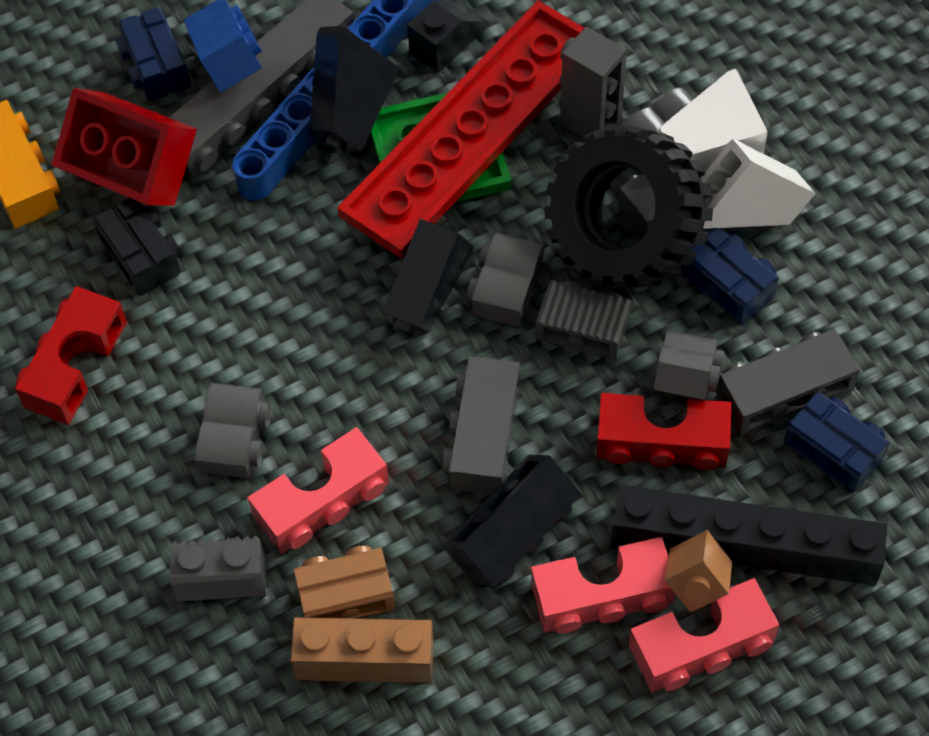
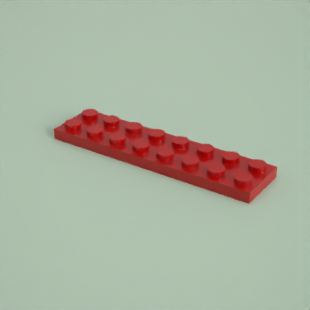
[337,0,584,259]

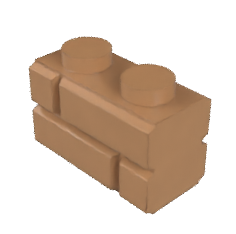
[294,546,396,619]

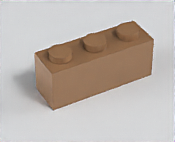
[291,618,434,683]

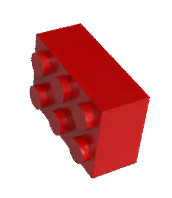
[51,88,197,206]

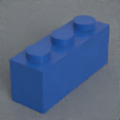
[184,0,262,93]

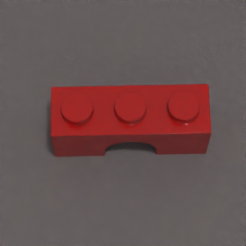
[15,286,127,425]
[596,393,732,470]

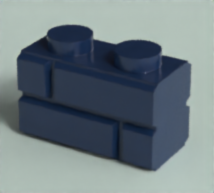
[115,7,191,101]
[681,228,779,324]
[784,392,890,493]

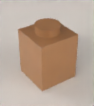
[665,530,732,613]

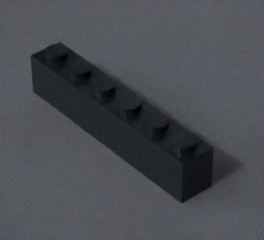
[611,485,888,586]

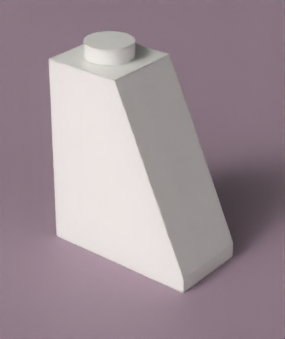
[659,69,768,171]
[700,138,815,229]

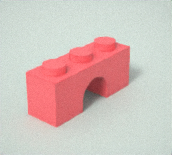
[247,427,389,554]
[531,537,676,634]
[629,578,779,692]

